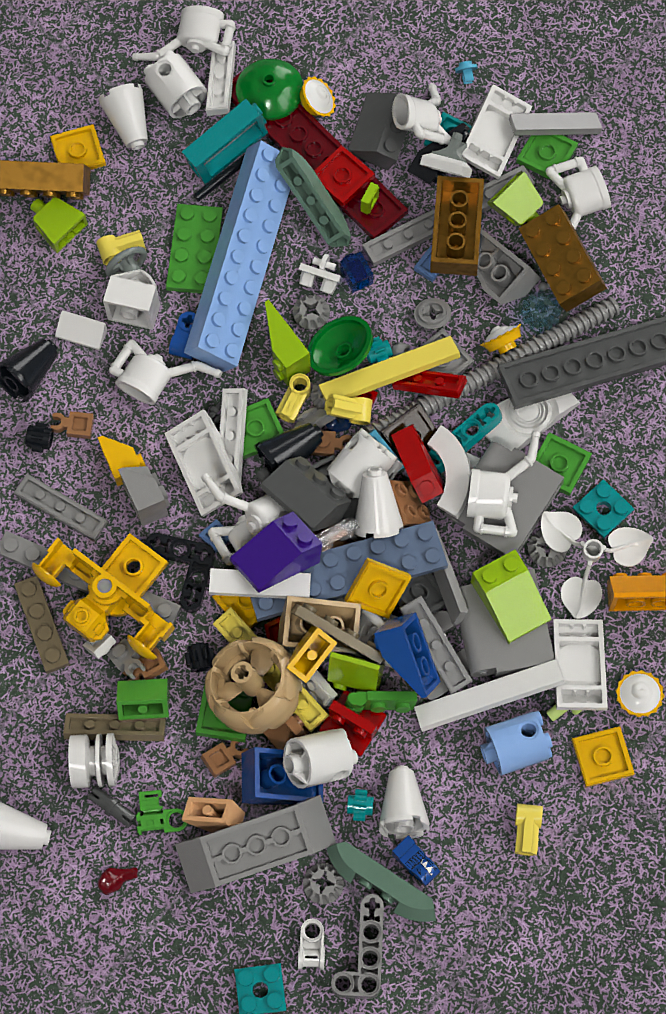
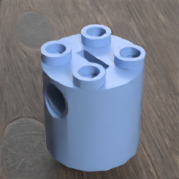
[480,711,553,776]

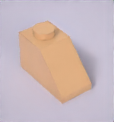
[182,797,245,833]

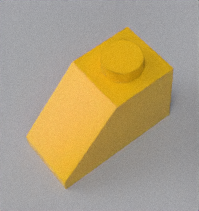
[97,436,146,487]
[286,625,337,683]

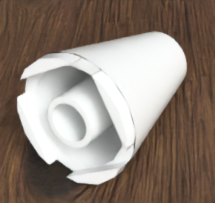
[98,83,148,150]
[354,467,403,538]
[379,765,430,839]
[0,802,51,850]

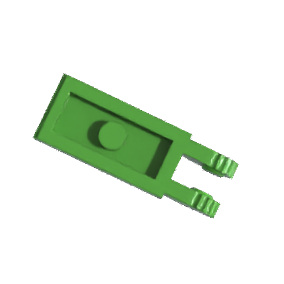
[345,691,417,714]

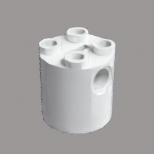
[143,50,207,118]
[327,428,397,498]
[283,728,358,789]

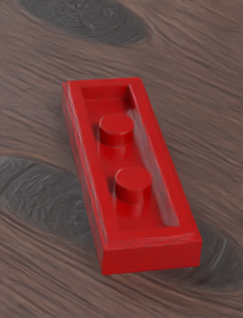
[392,371,467,399]

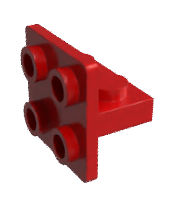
[319,690,386,757]

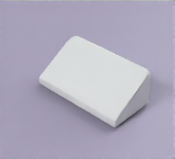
[55,310,107,350]

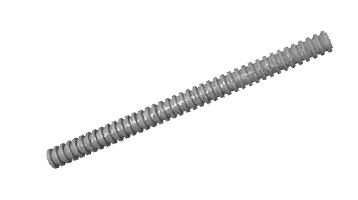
[352,296,620,441]

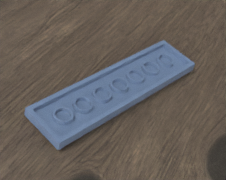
[250,520,448,622]

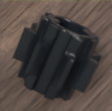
[25,422,54,453]
[184,642,215,673]

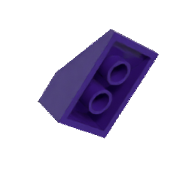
[230,511,322,593]

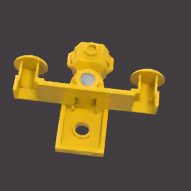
[32,533,175,660]

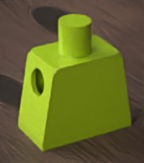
[487,172,544,226]
[30,197,88,254]

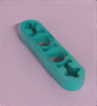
[428,403,502,474]

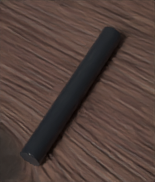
[193,154,245,202]

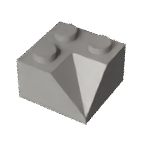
[118,466,170,527]

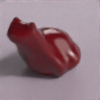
[97,867,138,895]

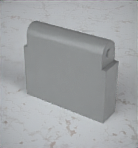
[445,441,564,556]
[460,569,555,679]

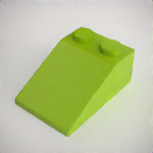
[265,299,311,386]
[470,550,551,644]
[327,652,385,692]

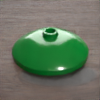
[236,58,303,120]
[308,316,373,376]

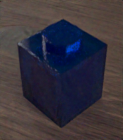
[340,252,374,293]

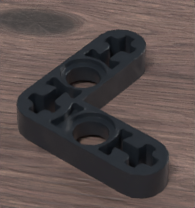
[146,533,215,613]

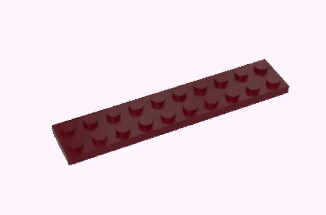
[231,61,408,239]

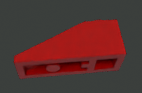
[391,424,445,503]

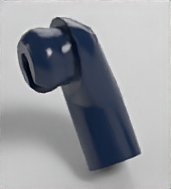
[326,418,352,433]

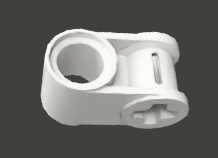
[298,918,325,970]

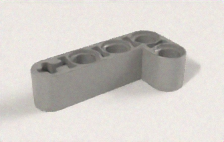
[331,894,384,999]

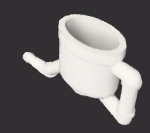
[132,5,236,61]
[392,83,451,145]
[546,156,611,230]
[109,339,222,405]
[467,431,540,538]
[201,473,288,536]
[208,493,267,565]

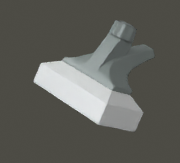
[420,132,472,178]

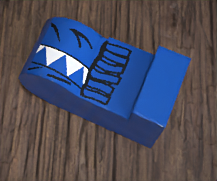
[392,835,440,887]

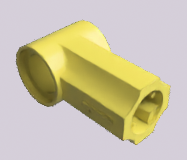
[96,230,146,266]
[275,373,311,423]
[324,394,373,425]
[515,803,543,856]

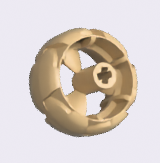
[205,636,302,735]

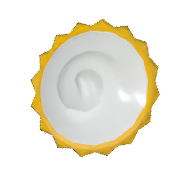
[300,76,336,117]
[480,324,521,354]
[615,670,665,717]

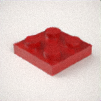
[314,145,375,207]

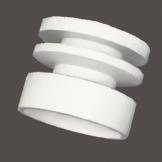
[68,733,120,789]

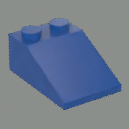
[374,612,441,698]
[241,747,323,805]

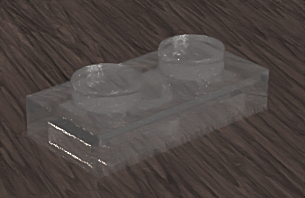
[316,518,360,552]

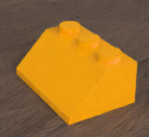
[607,572,666,611]

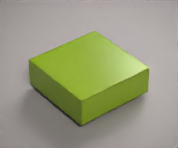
[361,182,379,214]

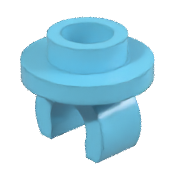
[455,61,478,84]

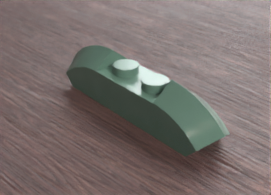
[275,147,351,247]
[327,842,436,922]

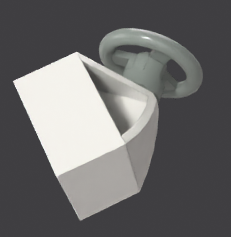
[103,246,160,330]

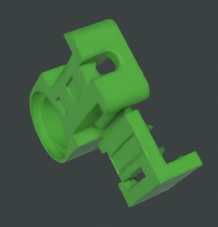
[136,790,188,836]

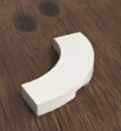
[427,425,471,519]

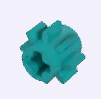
[367,336,393,364]
[347,789,374,821]

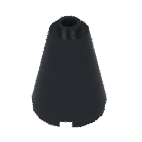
[0,339,58,402]
[254,423,324,473]

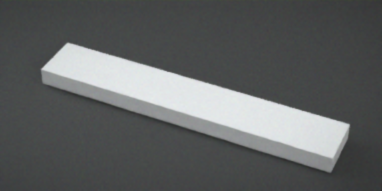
[414,659,565,732]

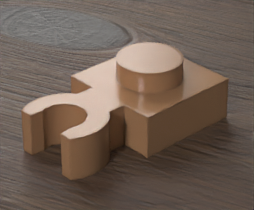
[50,411,94,439]
[311,431,352,456]
[123,646,169,681]
[201,741,248,778]

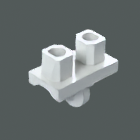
[299,253,343,295]

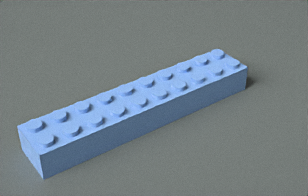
[184,140,290,372]

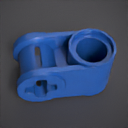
[169,311,196,360]

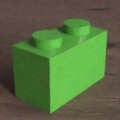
[116,679,170,720]

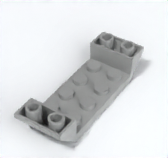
[175,795,336,893]

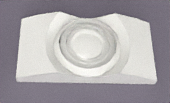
[462,84,532,179]
[476,393,580,451]
[164,410,243,517]
[553,619,608,711]

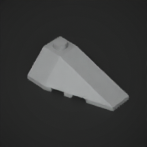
[477,228,541,305]

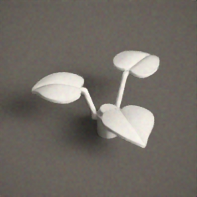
[541,511,653,619]

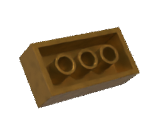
[0,160,91,200]
[430,176,484,276]
[518,204,607,312]

